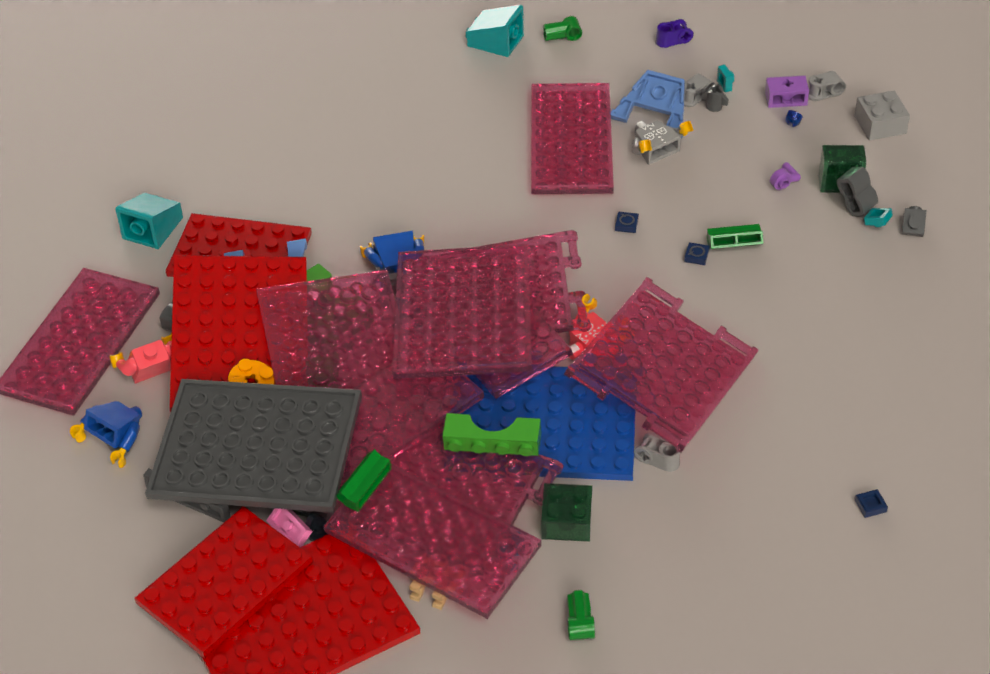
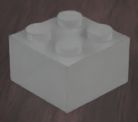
[854,90,910,141]

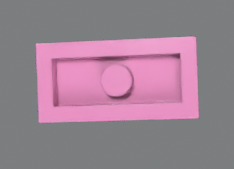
[266,508,313,547]

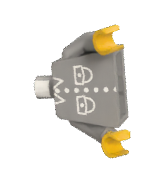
[633,121,694,165]

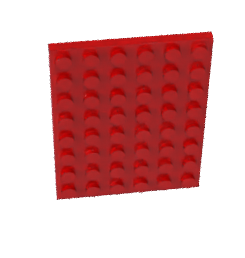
[170,255,308,412]
[198,524,421,674]

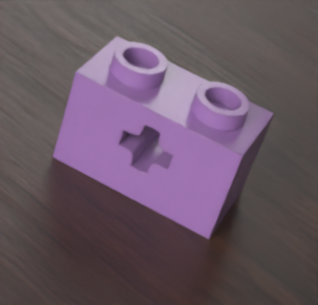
[765,76,809,108]

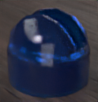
[785,110,803,127]

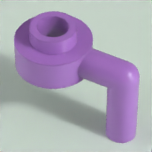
[770,162,801,190]

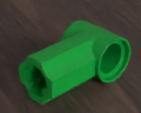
[543,16,582,41]
[567,590,595,640]

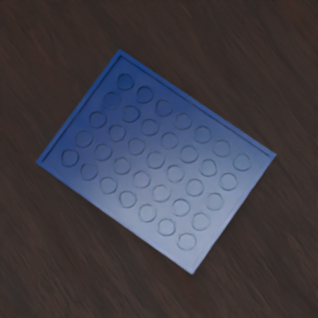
[444,363,637,481]

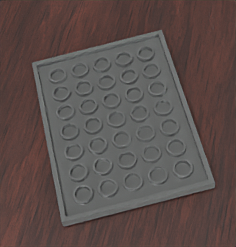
[145,379,362,513]

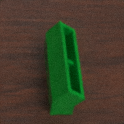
[707,224,764,249]
[337,449,392,512]

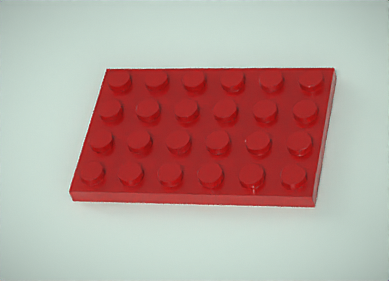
[166,213,312,277]
[135,506,313,658]

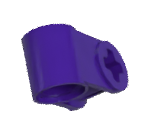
[656,19,694,48]

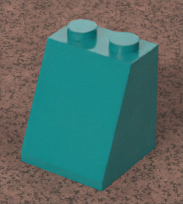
[465,5,524,57]
[115,192,183,249]

